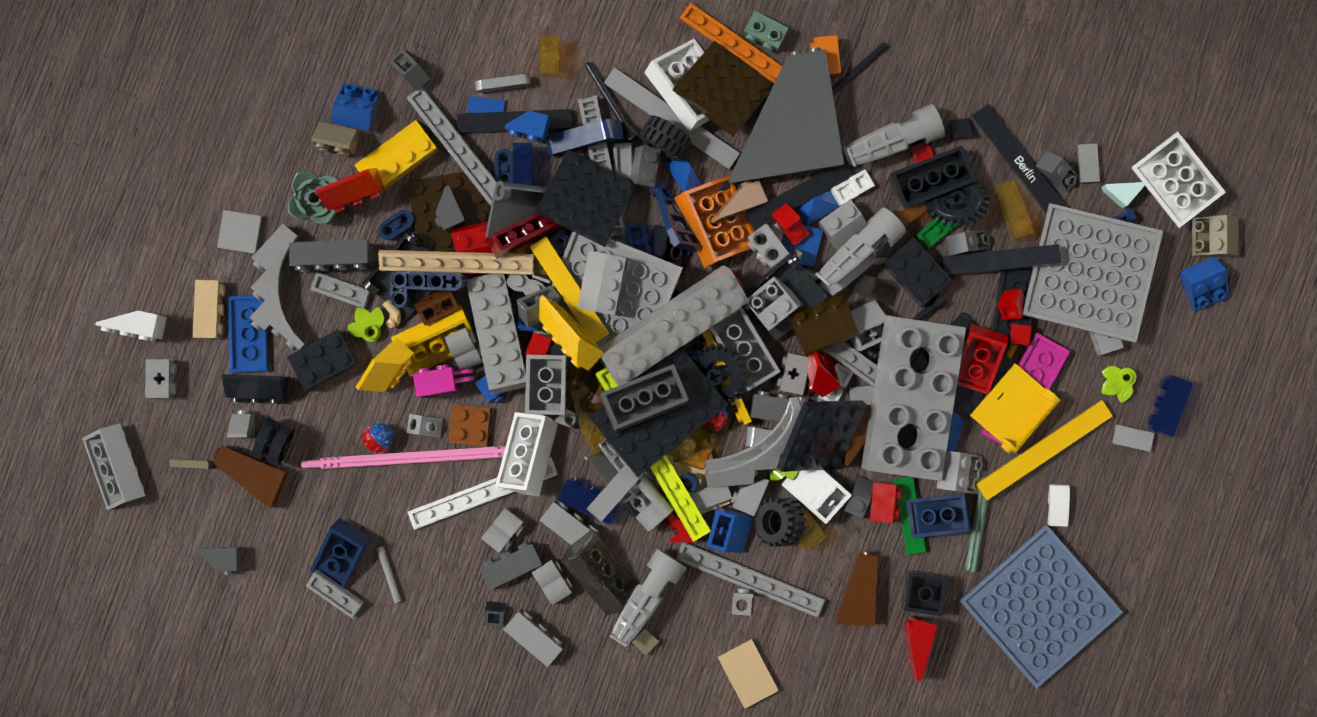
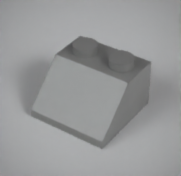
[818,199,867,251]

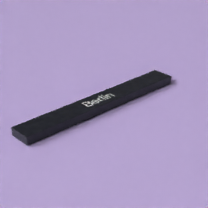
[972,104,1067,213]

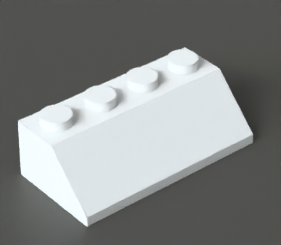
[495,412,558,496]

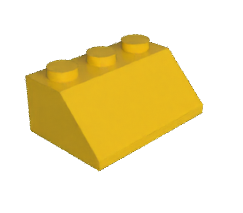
[355,338,414,392]

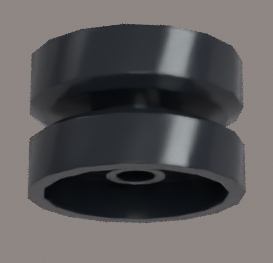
[252,418,295,467]

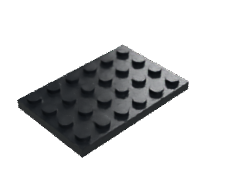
[588,347,728,478]

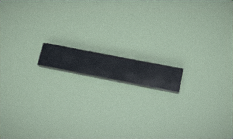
[457,109,572,134]
[745,160,854,232]
[943,244,1061,276]

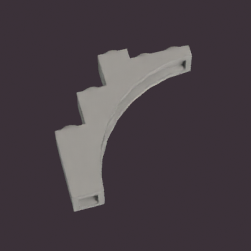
[250,224,305,351]
[705,397,802,487]

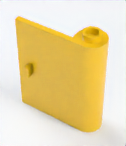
[970,363,1060,454]

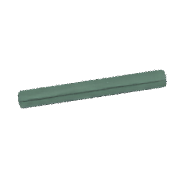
[965,477,988,572]

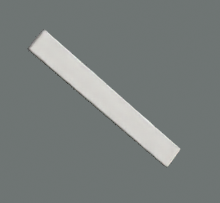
[408,457,558,530]

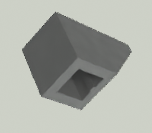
[1036,151,1079,192]
[946,230,990,255]

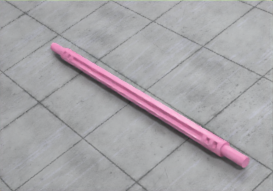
[301,446,506,469]

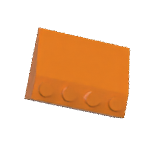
[674,175,760,268]

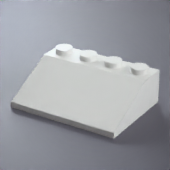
[644,39,710,132]
[1131,132,1225,228]

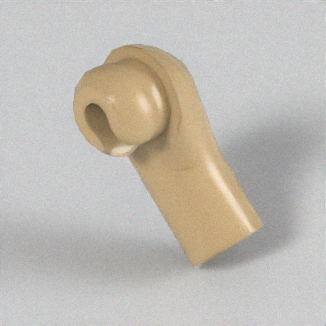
[383,299,401,328]

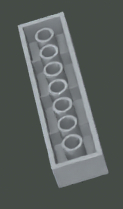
[599,265,749,386]

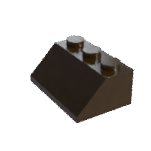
[788,295,860,356]

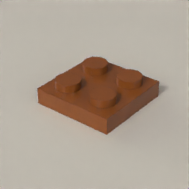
[448,405,491,446]

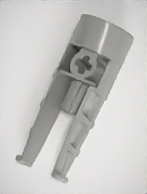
[842,104,945,167]
[815,208,906,298]
[584,439,674,532]
[609,548,687,647]

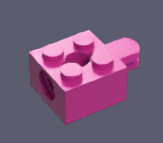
[413,365,475,398]

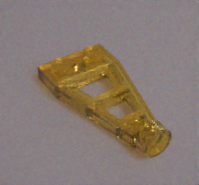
[566,376,605,456]

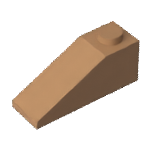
[711,180,768,223]

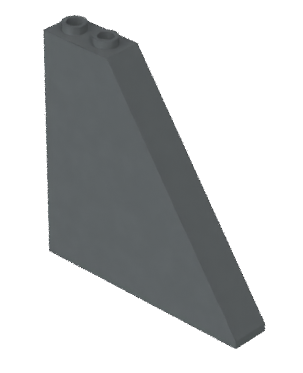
[729,47,844,184]

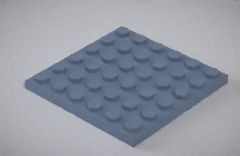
[959,525,1123,689]

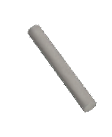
[376,546,402,603]

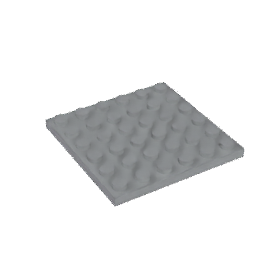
[1023,203,1163,343]
[534,232,683,376]

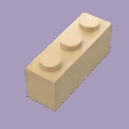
[193,280,225,339]

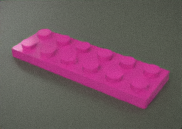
[980,333,1070,445]

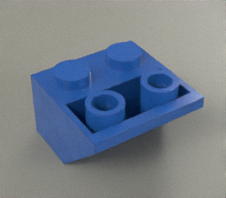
[332,83,380,131]
[505,110,551,143]
[1180,256,1229,312]
[706,506,754,553]

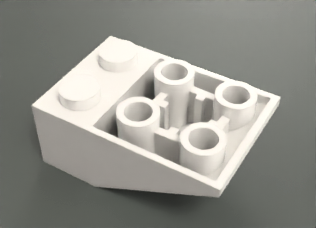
[95,311,167,342]
[781,470,852,524]

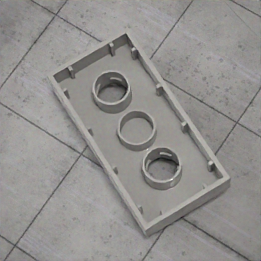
[861,315,966,481]

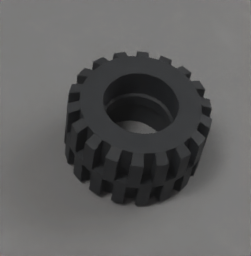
[639,115,691,161]
[754,498,807,547]

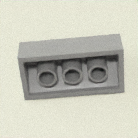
[82,424,145,510]

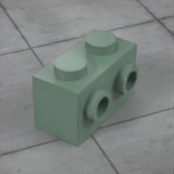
[743,11,788,52]

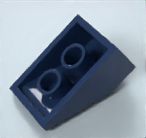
[907,493,972,538]
[310,518,372,588]

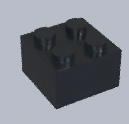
[901,570,948,616]

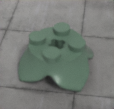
[288,172,338,224]

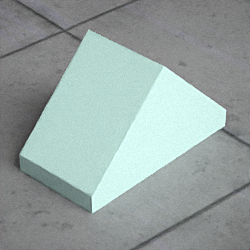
[1102,182,1145,208]

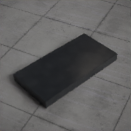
[991,269,1033,348]

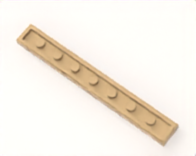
[378,250,534,275]

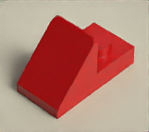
[771,203,809,246]
[666,512,698,543]

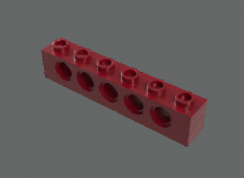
[487,214,565,259]

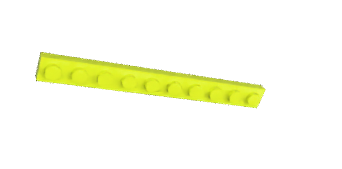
[595,368,710,541]

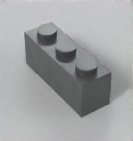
[480,542,543,590]

